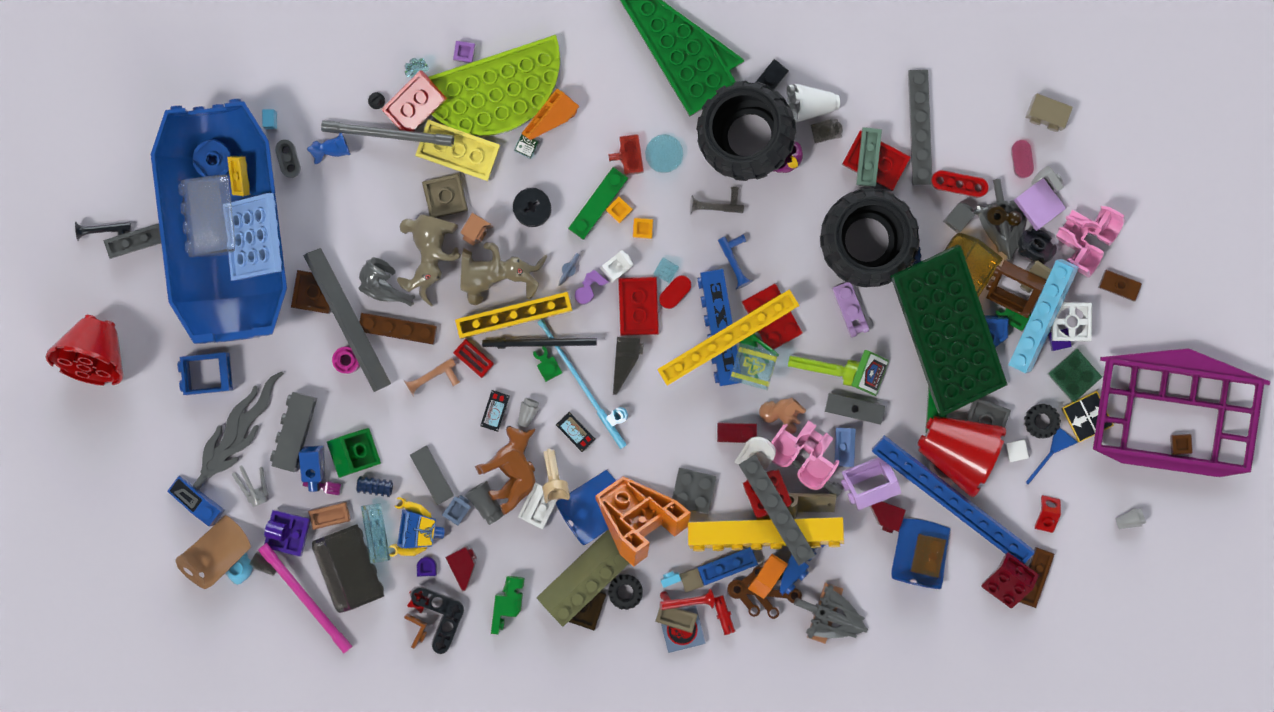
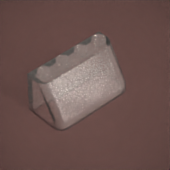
[179,175,235,258]

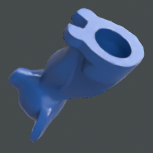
[307,132,351,164]

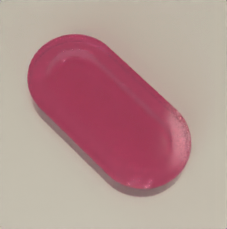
[1011,140,1034,178]

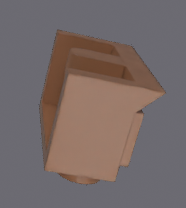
[460,213,493,246]

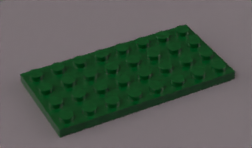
[890,245,1008,417]

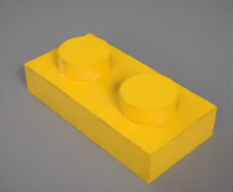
[227,156,250,196]

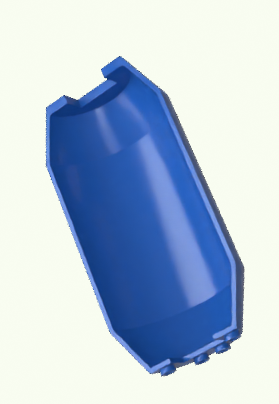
[150,99,287,344]

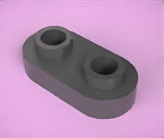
[275,140,301,178]

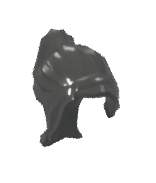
[358,257,415,306]

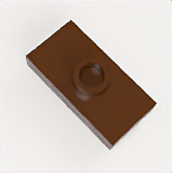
[1098,270,1142,302]

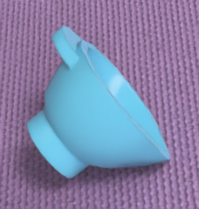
[226,553,253,585]

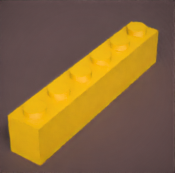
[455,292,573,339]

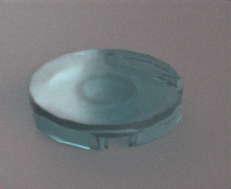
[645,134,683,173]

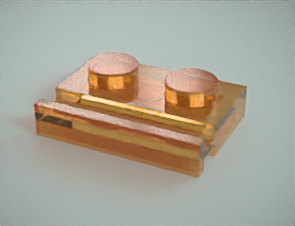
[910,534,946,578]

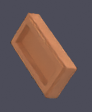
[308,502,351,530]

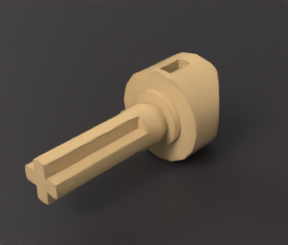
[542,449,570,503]

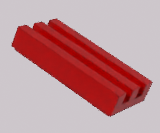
[453,338,494,378]

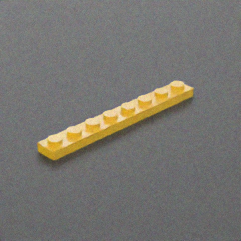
[657,289,800,386]

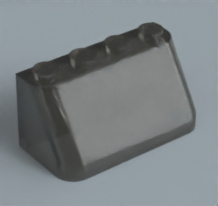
[312,524,384,613]

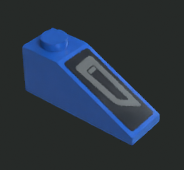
[167,476,225,527]

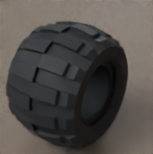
[696,81,796,181]
[820,188,920,288]

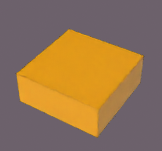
[606,197,633,224]
[633,218,653,239]

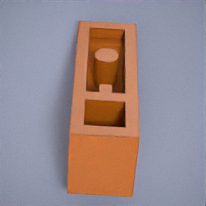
[521,89,579,140]

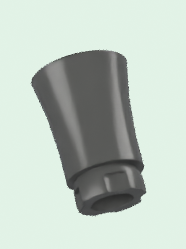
[464,480,504,525]

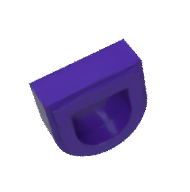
[417,557,437,577]

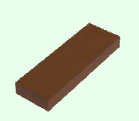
[1020,547,1055,608]

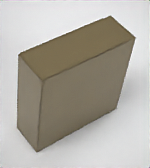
[680,568,704,592]

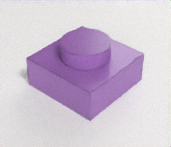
[453,41,475,63]

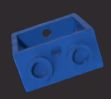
[177,352,233,395]

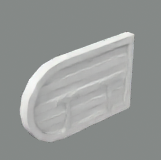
[735,437,776,471]

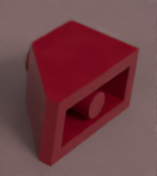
[717,423,757,443]
[870,501,906,534]
[445,546,477,592]

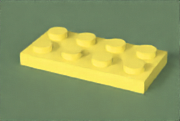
[415,120,500,182]

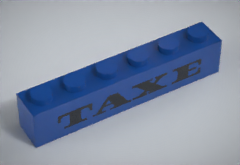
[697,269,743,386]

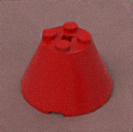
[45,314,123,386]

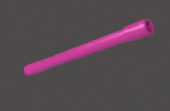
[258,543,352,654]

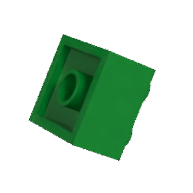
[327,428,381,478]

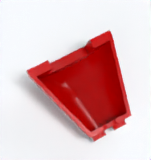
[917,416,1006,497]

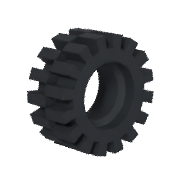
[1024,404,1061,439]
[608,574,643,610]

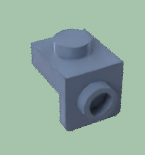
[442,495,471,526]

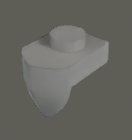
[1031,166,1064,193]

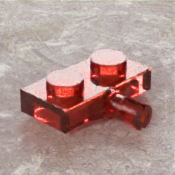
[608,134,644,176]

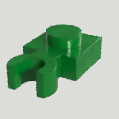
[995,308,1031,332]
[533,346,562,382]

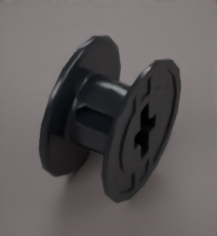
[513,188,551,227]

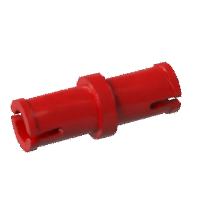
[714,595,736,635]

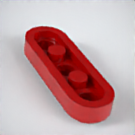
[931,170,989,198]

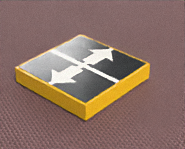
[1061,391,1114,442]

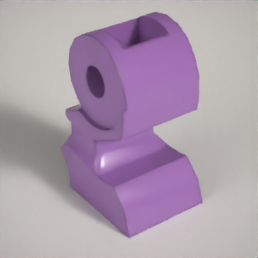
[575,269,609,305]

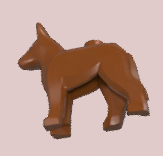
[475,426,535,515]

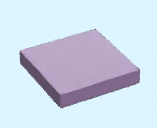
[1014,178,1066,231]

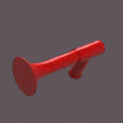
[660,589,715,610]

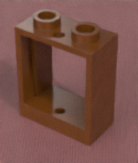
[986,260,1047,318]

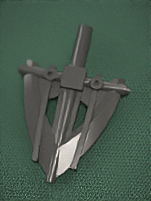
[974,179,1026,259]
[794,585,868,639]

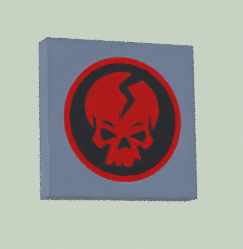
[661,606,706,653]

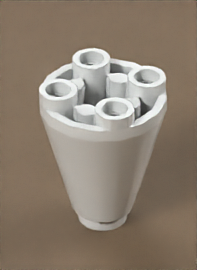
[787,84,840,122]

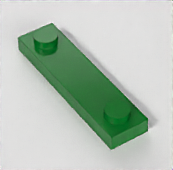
[568,167,628,240]

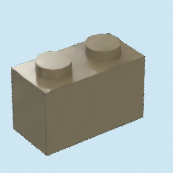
[1025,93,1073,132]

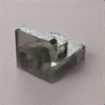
[810,119,843,144]

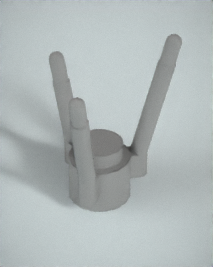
[232,465,269,507]

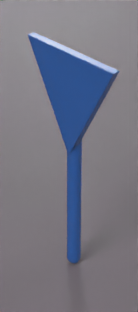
[1026,428,1078,484]

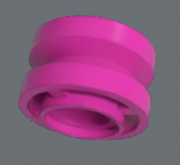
[332,347,360,374]

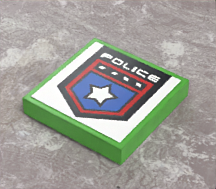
[852,350,889,396]

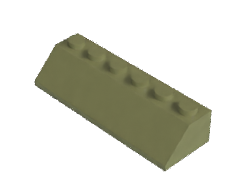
[536,529,629,627]

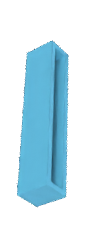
[1008,259,1079,374]

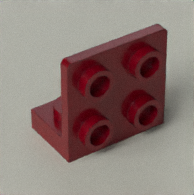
[981,552,1039,608]

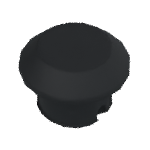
[368,92,385,109]

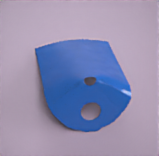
[556,470,616,545]
[891,519,950,589]

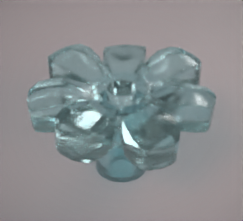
[405,58,429,78]

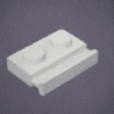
[518,483,558,529]

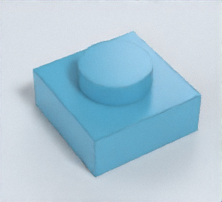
[660,571,681,588]

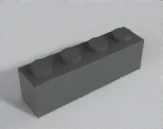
[270,392,317,472]

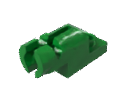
[491,576,525,635]

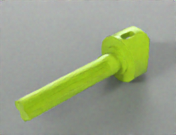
[788,355,860,387]

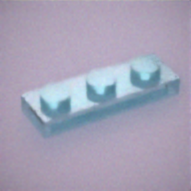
[361,503,390,564]

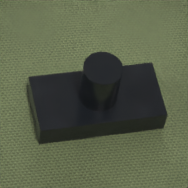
[756,59,789,90]

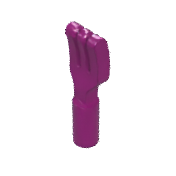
[302,481,341,495]

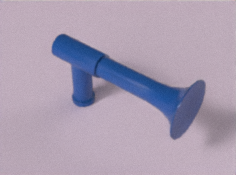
[718,234,753,290]

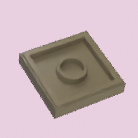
[422,173,468,218]

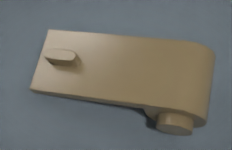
[787,493,836,519]

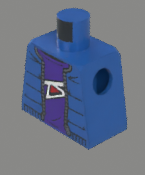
[299,446,325,492]

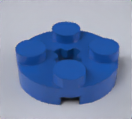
[193,139,232,178]

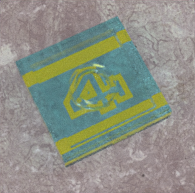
[730,343,778,390]

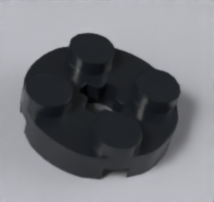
[1018,229,1057,265]

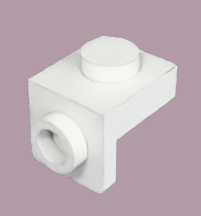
[599,250,634,283]

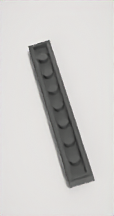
[303,248,391,392]

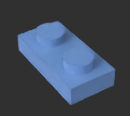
[834,428,856,467]

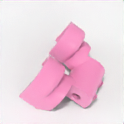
[1056,206,1125,278]
[771,420,839,490]

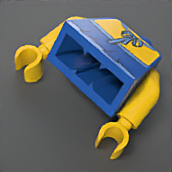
[389,497,445,557]

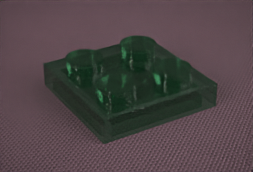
[1047,348,1102,403]

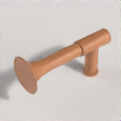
[404,358,460,397]

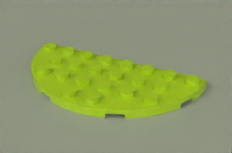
[428,35,560,136]

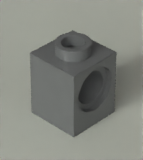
[943,202,975,234]

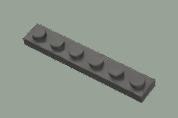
[908,70,932,185]
[739,455,816,566]

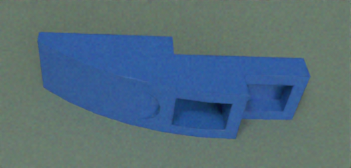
[780,545,825,596]

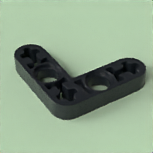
[410,586,464,654]

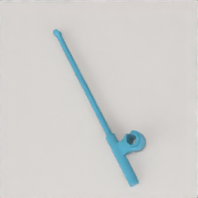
[537,319,628,449]

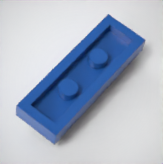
[697,547,758,586]

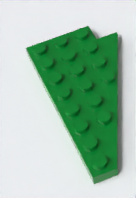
[620,0,744,117]

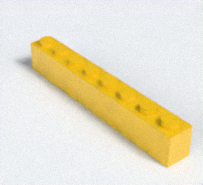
[688,517,844,552]

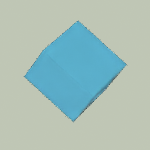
[262,109,277,129]

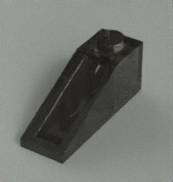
[613,337,644,395]

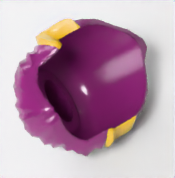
[773,141,803,173]

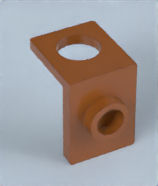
[404,614,428,649]

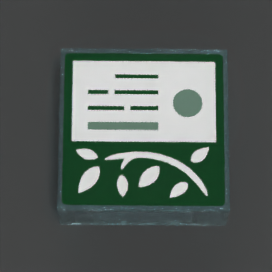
[514,134,539,159]

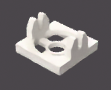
[1050,302,1092,341]

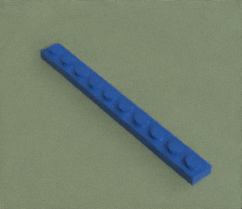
[872,435,1034,564]

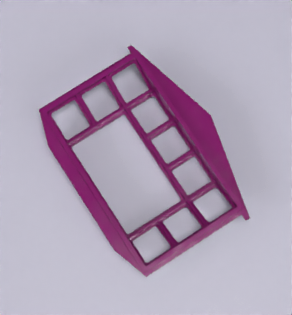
[1093,348,1270,477]

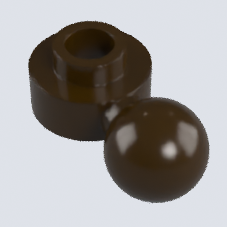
[986,205,1022,226]

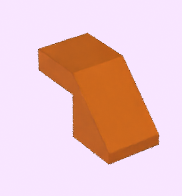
[748,554,788,599]

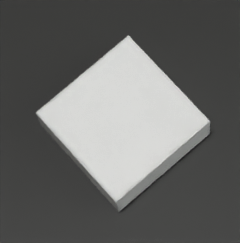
[1005,439,1029,462]

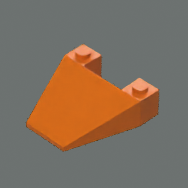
[595,476,691,567]

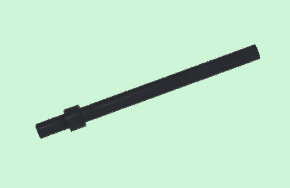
[482,337,597,349]

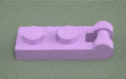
[832,282,869,338]

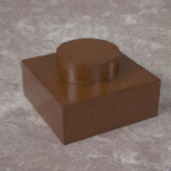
[1170,434,1193,455]

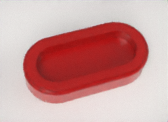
[659,275,691,309]

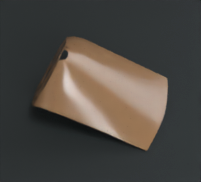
[175,515,251,589]

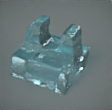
[653,258,679,284]

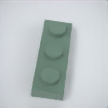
[856,127,882,187]

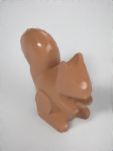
[759,397,806,434]

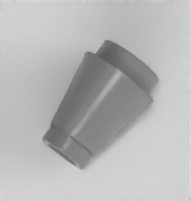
[517,398,539,428]
[1115,508,1146,529]

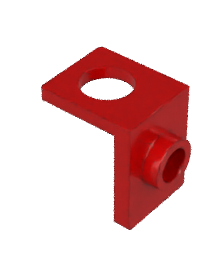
[1035,495,1061,533]

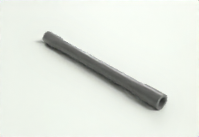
[321,120,454,147]

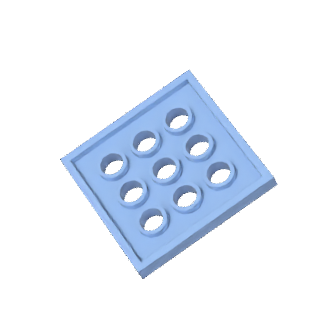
[223,193,282,281]

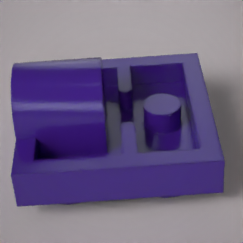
[264,510,311,557]

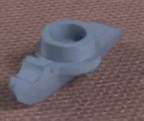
[558,253,580,286]

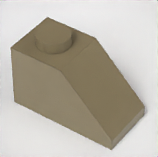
[1018,260,1051,293]

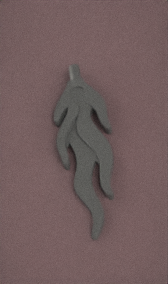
[193,372,284,490]

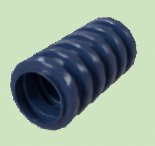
[356,476,393,497]

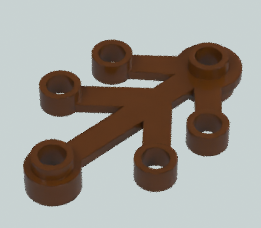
[727,566,802,619]

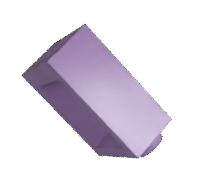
[841,457,901,510]

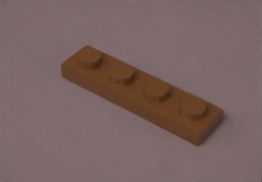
[359,313,437,345]

